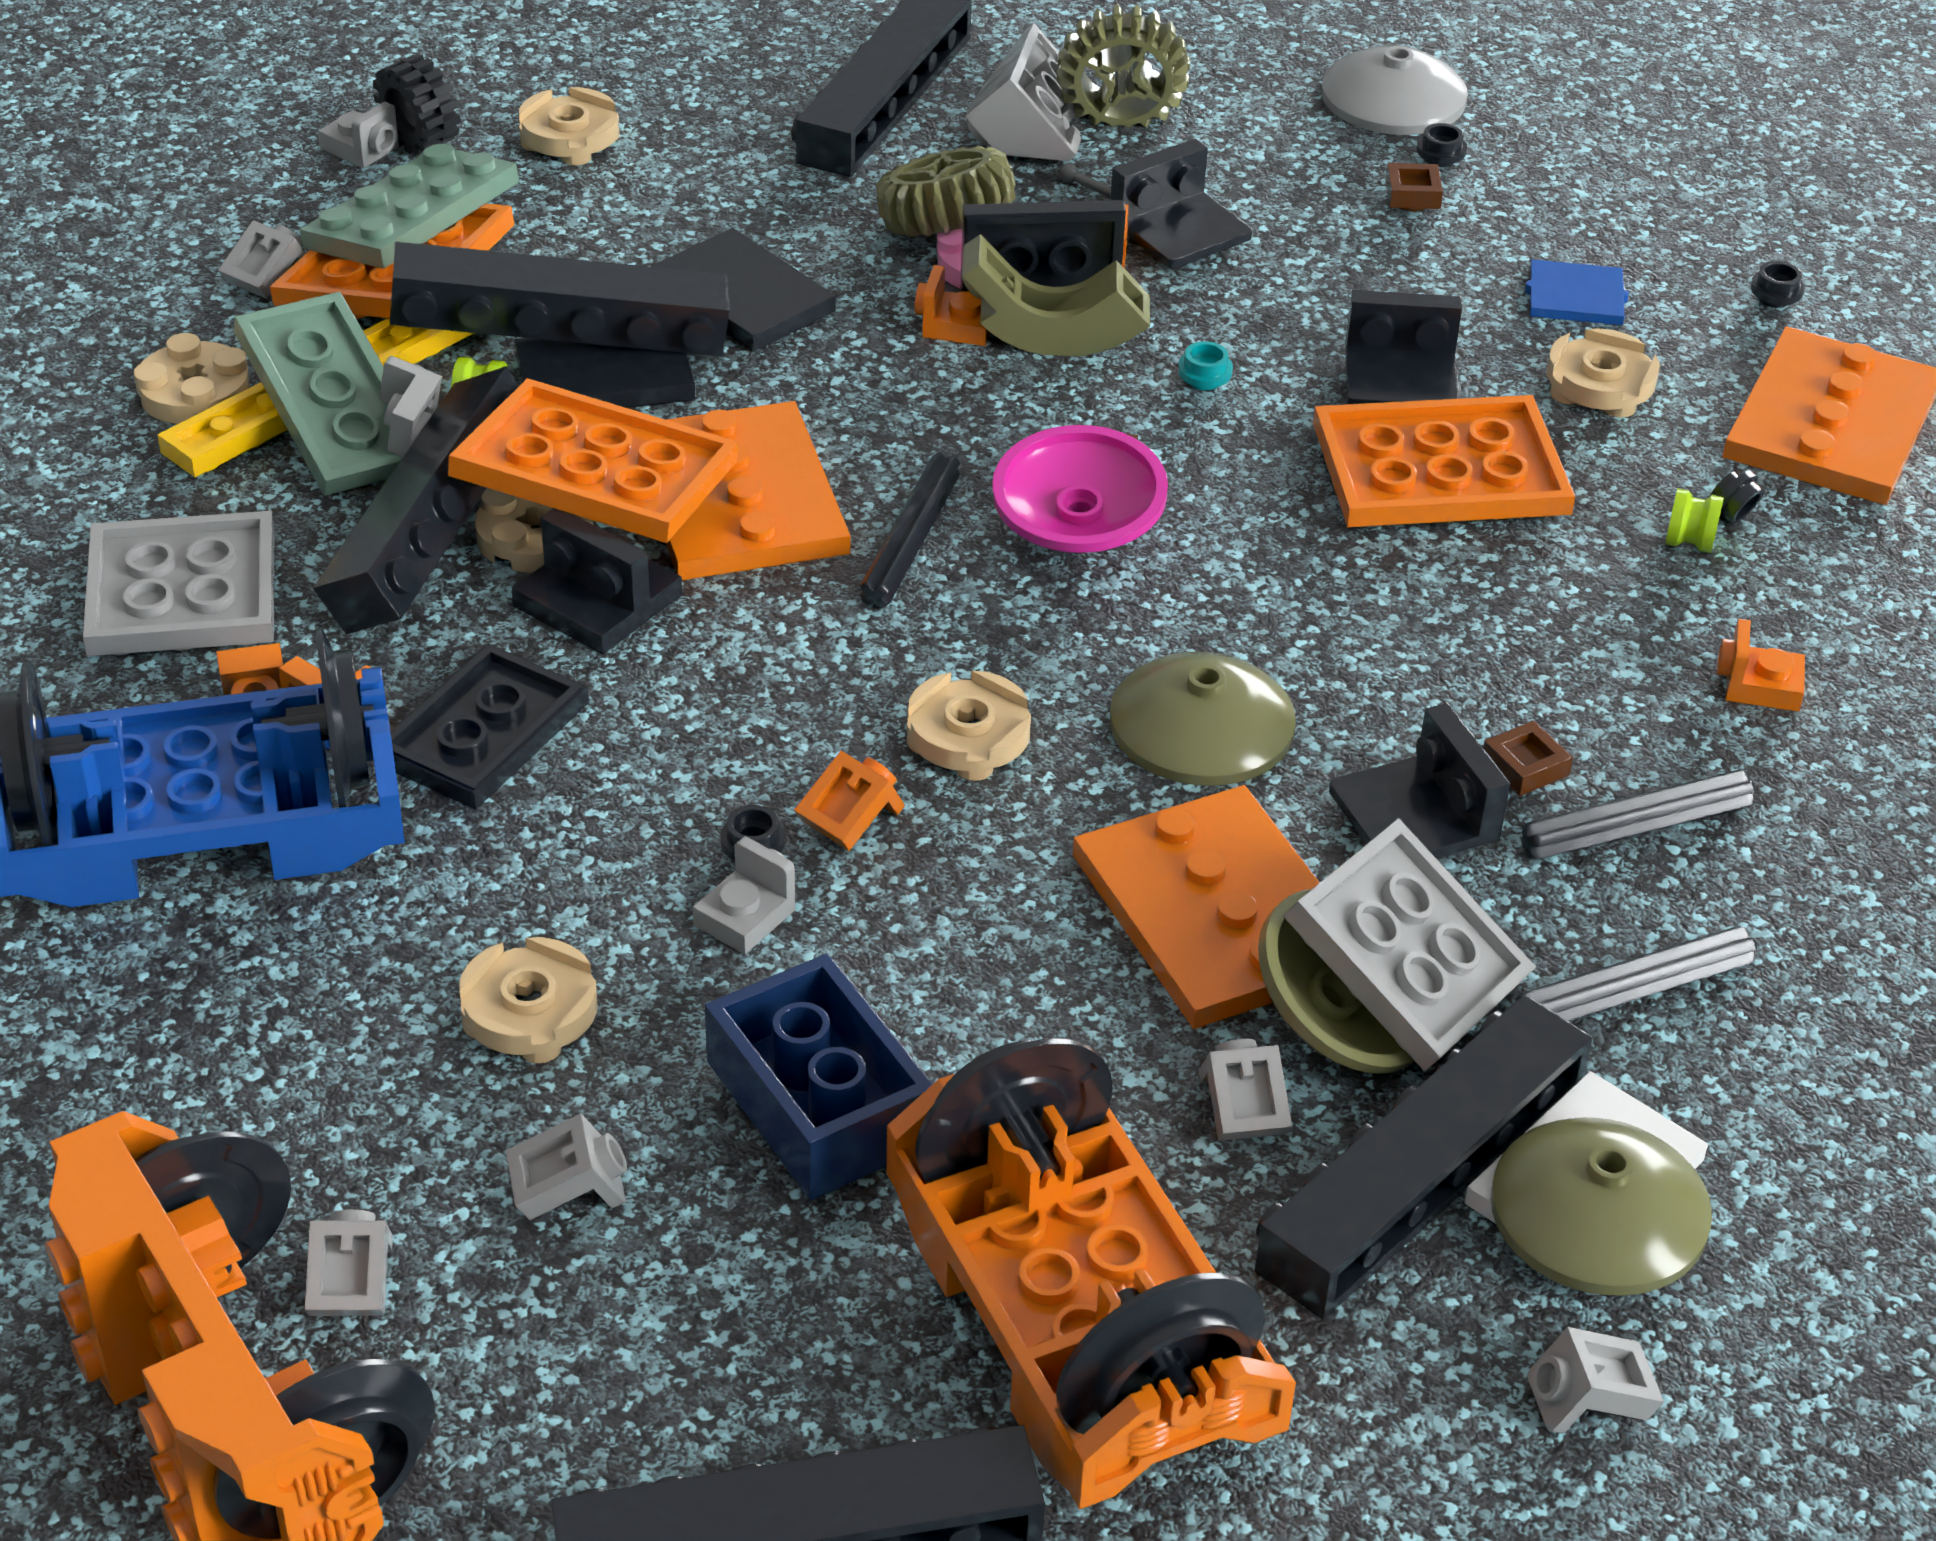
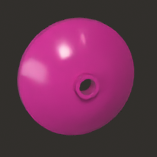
[992,425,1168,554]

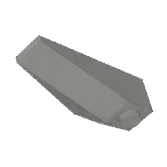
[965,23,1081,161]

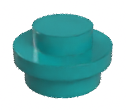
[1178,341,1233,390]

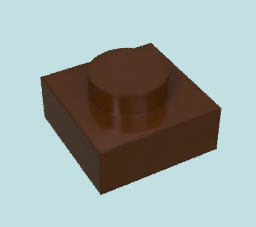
[1385,163,1443,212]
[1483,720,1573,796]

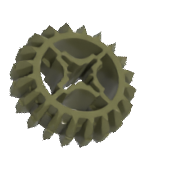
[1057,3,1190,128]
[876,146,1016,237]

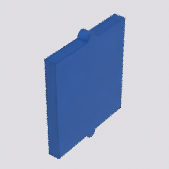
[1525,259,1629,325]

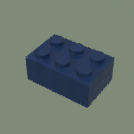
[705,953,933,1201]

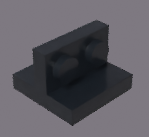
[512,508,682,655]

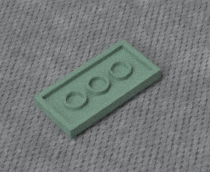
[299,144,520,269]
[234,292,403,496]

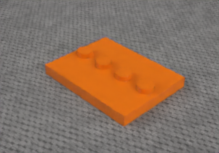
[270,203,514,319]
[1722,326,1936,505]
[448,378,739,543]
[1313,395,1575,527]
[665,401,850,580]
[1072,785,1320,1029]

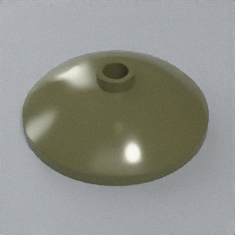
[1110,651,1296,786]
[1258,889,1415,1074]
[1491,1117,1712,1296]

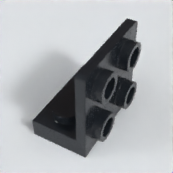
[1110,138,1252,269]
[1345,290,1462,404]
[1329,703,1511,858]

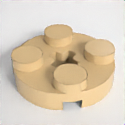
[519,87,620,165]
[1547,328,1660,418]
[134,333,250,424]
[475,488,593,573]
[907,671,1031,781]
[460,937,598,1063]

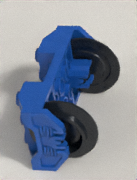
[0,626,405,907]

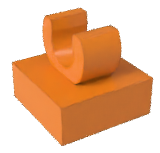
[216,643,283,695]

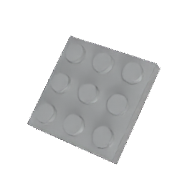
[83,511,274,656]
[1283,818,1536,1071]

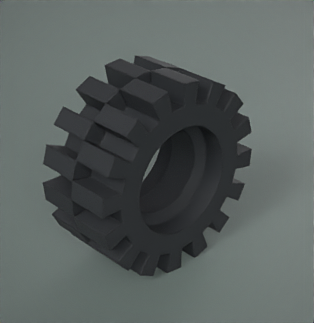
[373,54,461,155]

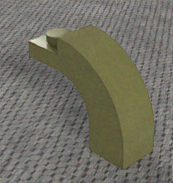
[962,234,1150,356]

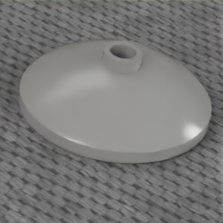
[1321,45,1468,135]

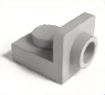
[318,102,399,168]
[218,220,306,300]
[380,356,442,457]
[693,836,795,955]
[1199,1039,1292,1141]
[506,1113,627,1220]
[305,1209,393,1316]
[1527,1327,1664,1434]

